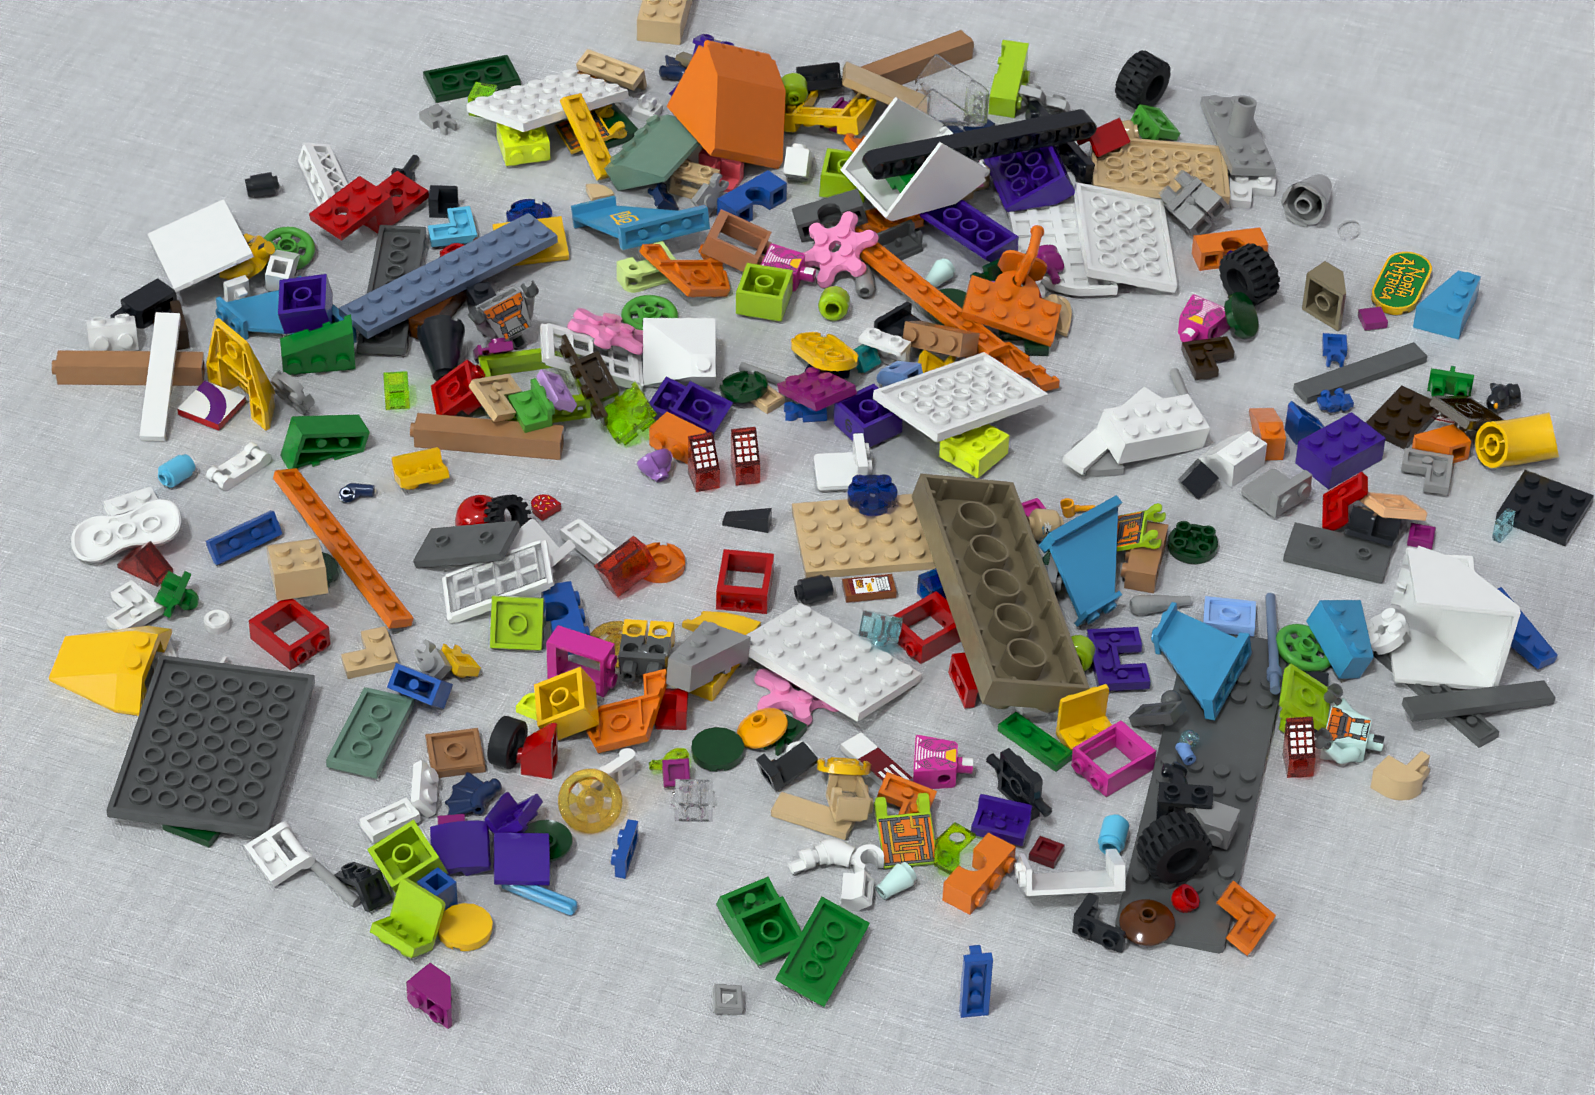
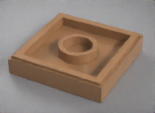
[425,728,485,778]

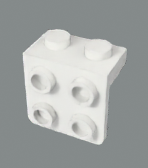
[814,433,872,490]
[508,519,576,584]

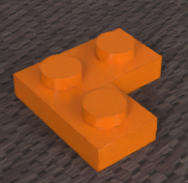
[877,772,937,815]
[1216,880,1276,955]

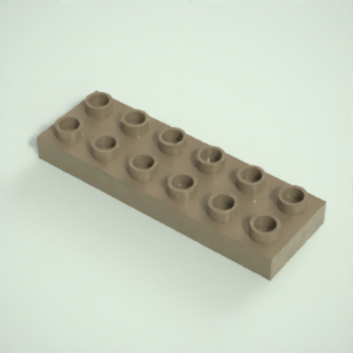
[912,473,1090,713]

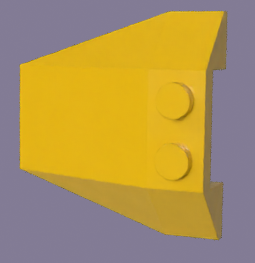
[206,318,275,431]
[49,626,172,716]

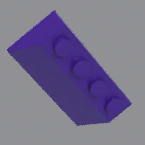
[920,199,1019,262]

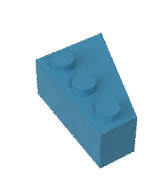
[1413,270,1481,340]
[1306,600,1374,679]

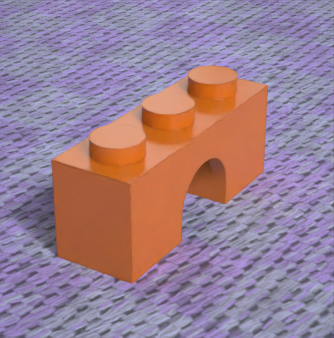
[1191,227,1268,271]
[942,833,1017,915]

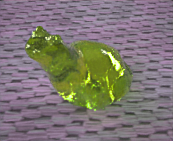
[649,748,689,771]

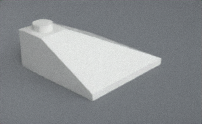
[643,318,716,387]

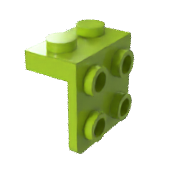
[370,878,445,958]

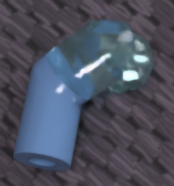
[1175,730,1199,765]

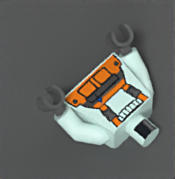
[1314,683,1385,764]

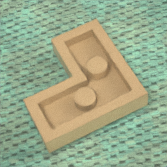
[469,373,522,422]
[341,626,398,679]

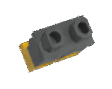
[618,619,675,682]

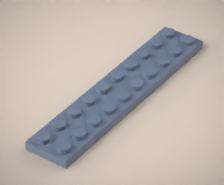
[339,213,558,339]

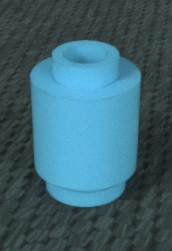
[158,454,196,488]
[1098,814,1130,854]

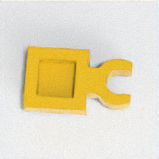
[441,644,481,678]

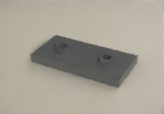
[413,521,521,568]
[1283,522,1393,584]

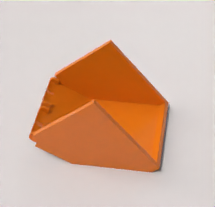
[667,40,786,169]

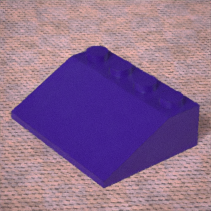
[984,145,1075,212]

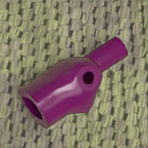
[1036,245,1064,285]

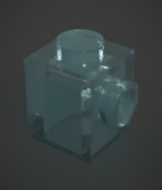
[858,610,903,647]

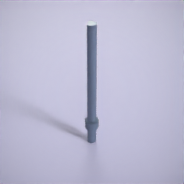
[1265,593,1283,694]

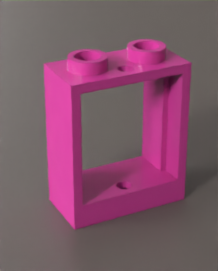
[546,625,618,697]
[1071,720,1156,797]

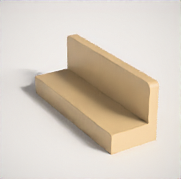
[576,49,647,91]

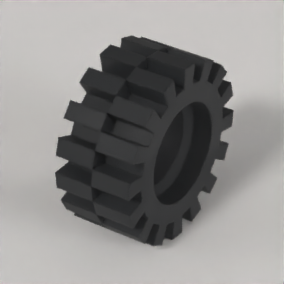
[484,494,532,527]

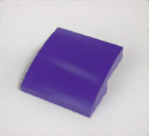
[430,820,491,876]
[494,832,550,886]

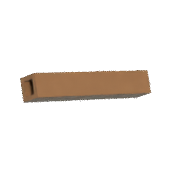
[853,30,974,98]
[52,350,205,386]
[410,413,564,460]

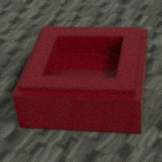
[1029,836,1065,869]

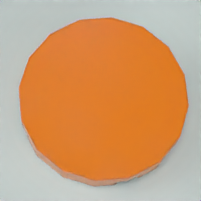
[635,542,685,583]

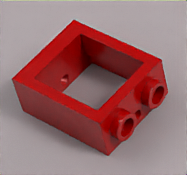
[716,549,774,614]
[888,591,961,664]
[249,599,330,670]

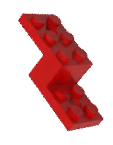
[309,171,429,241]

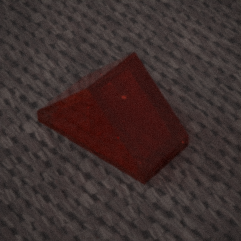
[117,541,173,587]

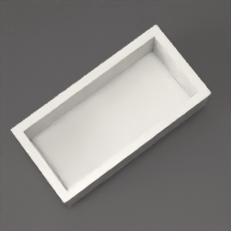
[1097,394,1210,464]

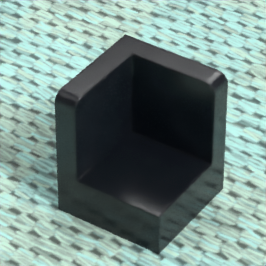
[428,185,459,218]
[1178,458,1219,499]

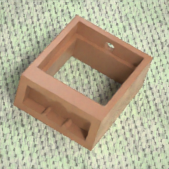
[700,209,772,272]

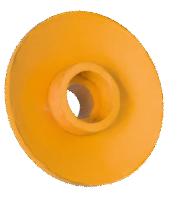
[737,708,788,749]

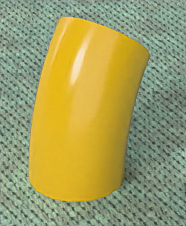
[1475,412,1559,468]

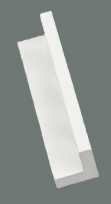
[298,143,348,206]

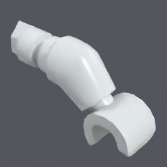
[788,839,884,874]

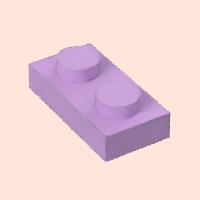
[536,369,577,412]

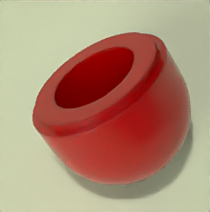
[1171,884,1200,913]

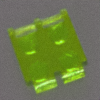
[604,381,657,446]

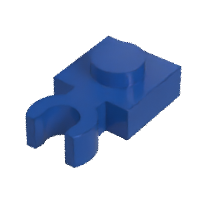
[1322,333,1347,367]
[784,402,827,423]

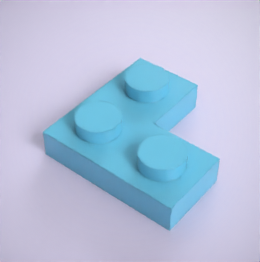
[428,206,477,247]

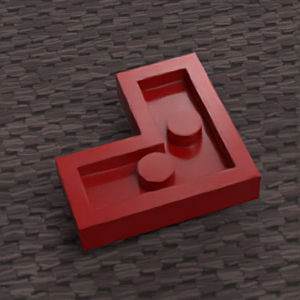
[1322,472,1368,531]

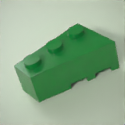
[280,414,370,469]

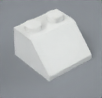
[1195,431,1267,487]

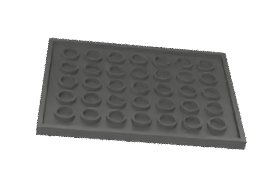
[107,655,315,837]

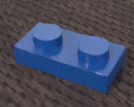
[611,819,638,879]

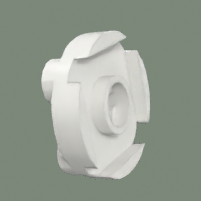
[1365,608,1410,655]

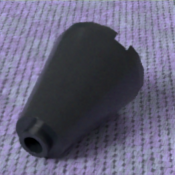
[417,315,465,381]

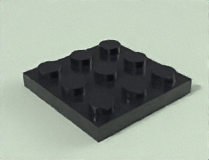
[1495,470,1594,546]

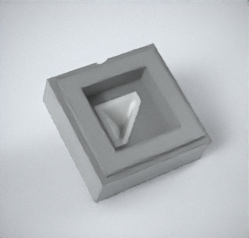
[712,983,743,1015]

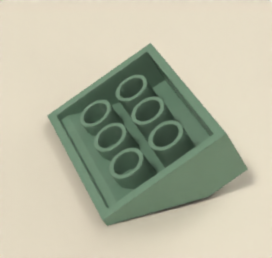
[604,114,700,191]

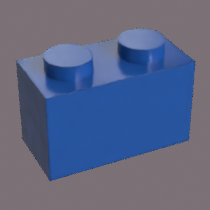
[387,663,453,709]

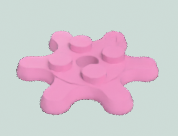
[802,211,879,288]
[567,308,643,355]
[754,668,838,726]

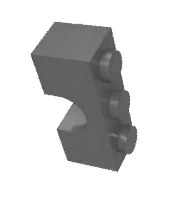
[792,188,868,242]

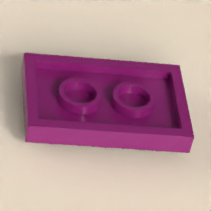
[777,367,857,411]

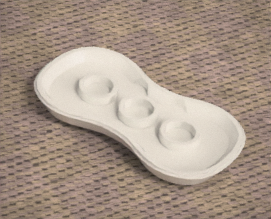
[71,499,181,563]

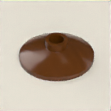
[1119,899,1175,946]

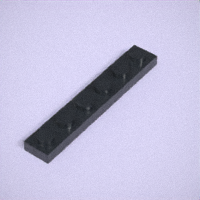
[1025,100,1095,185]

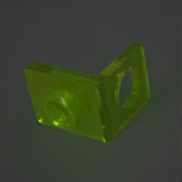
[934,822,976,875]

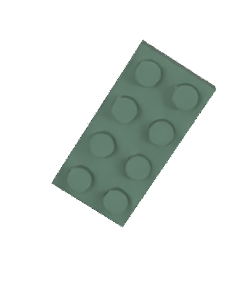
[326,687,414,779]

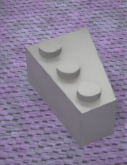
[666,621,751,692]

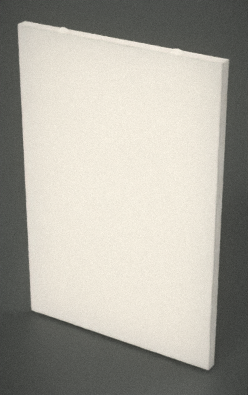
[148,199,254,292]

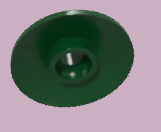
[523,820,572,862]

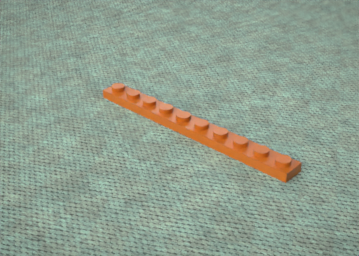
[855,227,1007,358]
[273,468,414,629]

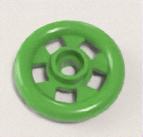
[263,226,315,270]
[621,295,678,330]
[1276,624,1331,672]

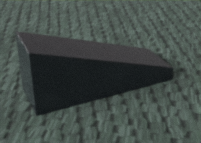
[722,508,772,533]

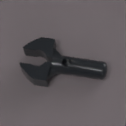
[391,155,420,181]

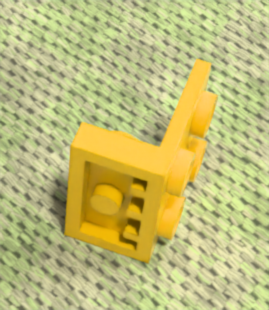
[1056,684,1112,751]

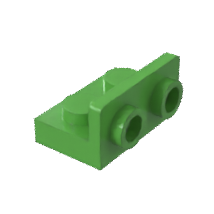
[1131,104,1181,141]
[508,378,555,433]

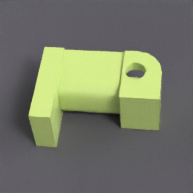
[616,241,676,293]

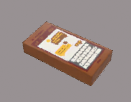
[842,574,897,603]

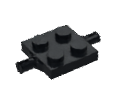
[986,748,1052,821]

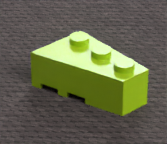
[988,40,1030,118]

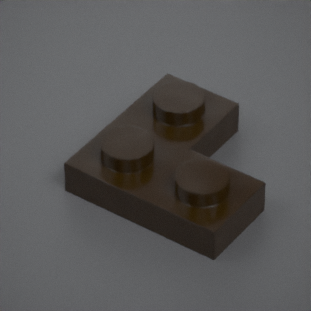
[1181,336,1235,380]

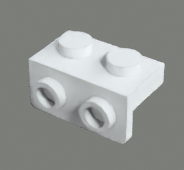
[86,314,139,351]
[858,327,911,365]

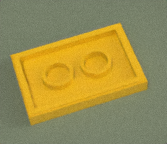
[492,216,569,266]

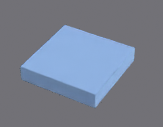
[1203,596,1256,637]

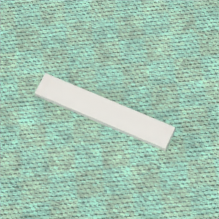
[139,312,181,441]
[1062,386,1162,475]

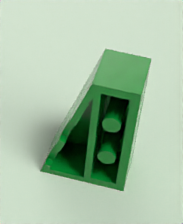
[280,314,356,375]

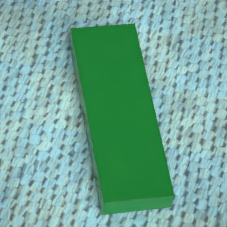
[997,711,1073,772]

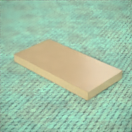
[842,61,927,114]

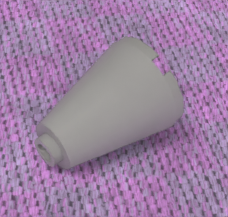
[1281,174,1332,226]

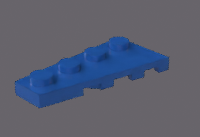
[1498,587,1558,669]

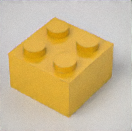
[534,666,599,740]

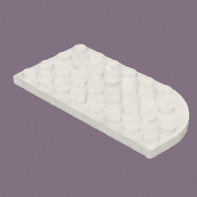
[1008,172,1118,297]

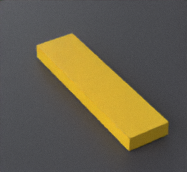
[560,93,611,181]

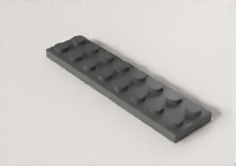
[357,225,426,355]

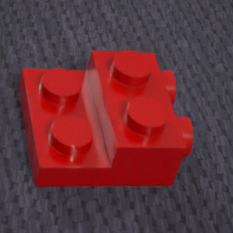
[431,359,485,416]

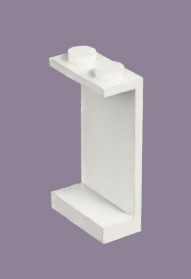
[1014,849,1125,896]

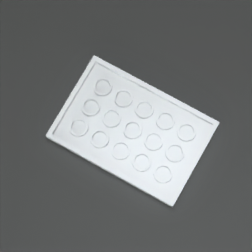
[466,69,629,132]
[1074,182,1178,293]
[873,352,1048,442]
[747,603,922,722]

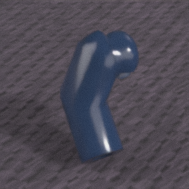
[339,483,375,503]

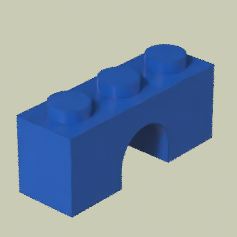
[717,170,787,222]
[541,581,590,655]

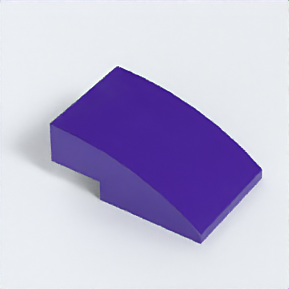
[642,376,733,436]

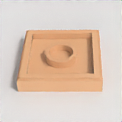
[1359,492,1428,521]

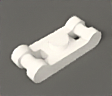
[206,442,271,491]
[579,748,635,804]

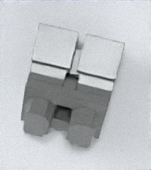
[1159,170,1229,235]

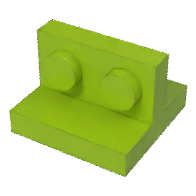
[490,595,546,650]
[1279,664,1330,734]

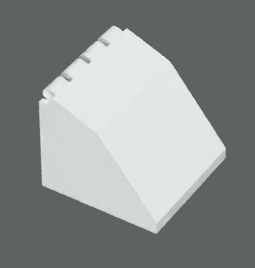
[841,97,990,221]
[1389,546,1521,689]

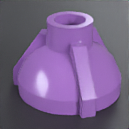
[637,449,672,482]

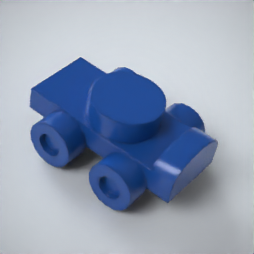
[1317,388,1354,413]

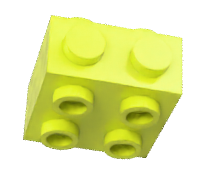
[496,122,550,166]
[939,424,1009,478]

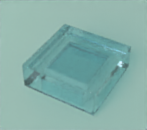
[1492,508,1516,543]

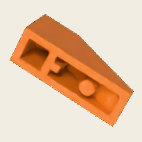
[1249,408,1286,461]

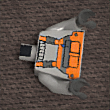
[468,280,539,348]

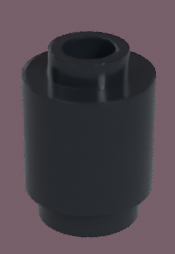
[245,172,279,198]
[794,574,833,604]

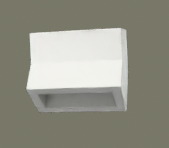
[841,870,874,911]

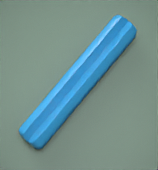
[502,885,578,916]

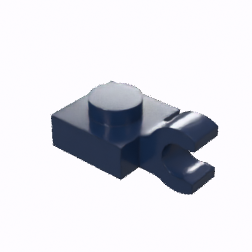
[648,182,679,211]

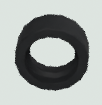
[487,716,528,769]

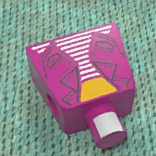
[761,243,816,292]
[1178,294,1230,342]
[913,735,973,789]

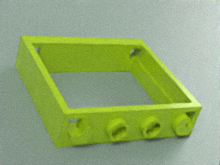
[478,348,591,423]

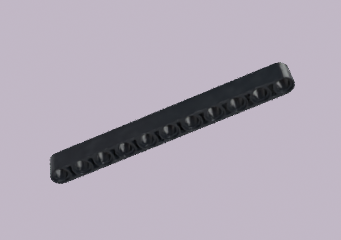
[862,109,1097,180]

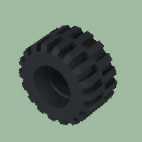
[1115,50,1171,109]
[1219,243,1280,306]
[1136,811,1213,884]

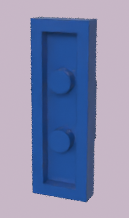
[206,510,283,565]
[959,945,993,1018]

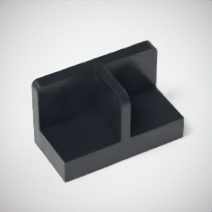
[1344,505,1402,546]

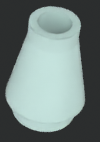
[925,258,955,288]
[875,862,917,900]

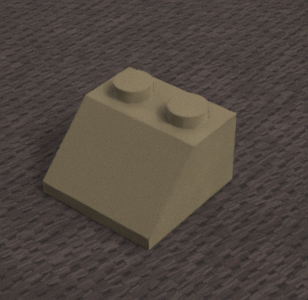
[1302,261,1346,331]

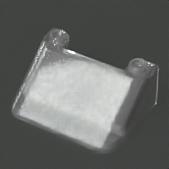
[915,54,989,127]

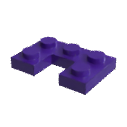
[1086,627,1150,691]

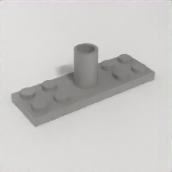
[1200,95,1276,177]

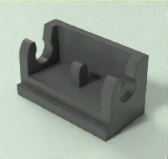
[877,219,923,261]

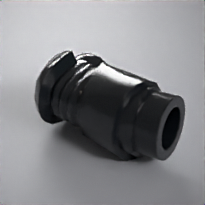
[1161,762,1188,784]

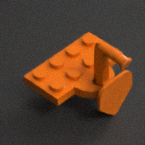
[960,225,1062,347]

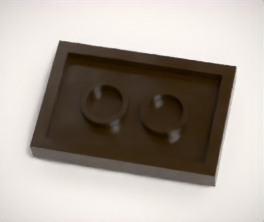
[1365,385,1439,449]
[1429,396,1504,431]

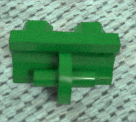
[1427,366,1474,397]
[154,571,199,618]

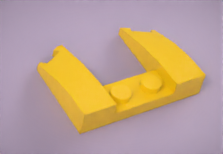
[784,90,877,135]
[670,611,761,702]

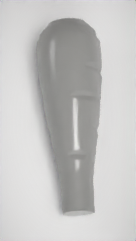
[855,259,874,297]
[1130,595,1192,615]

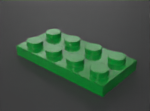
[775,896,870,1007]

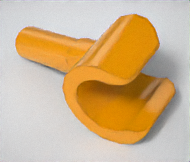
[1060,498,1095,518]

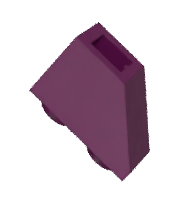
[406,963,452,1029]

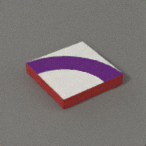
[177,381,246,431]

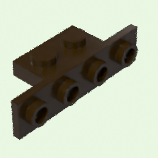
[559,334,619,427]

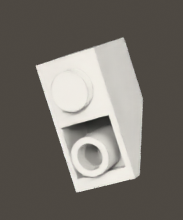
[783,144,814,179]
[265,250,300,291]

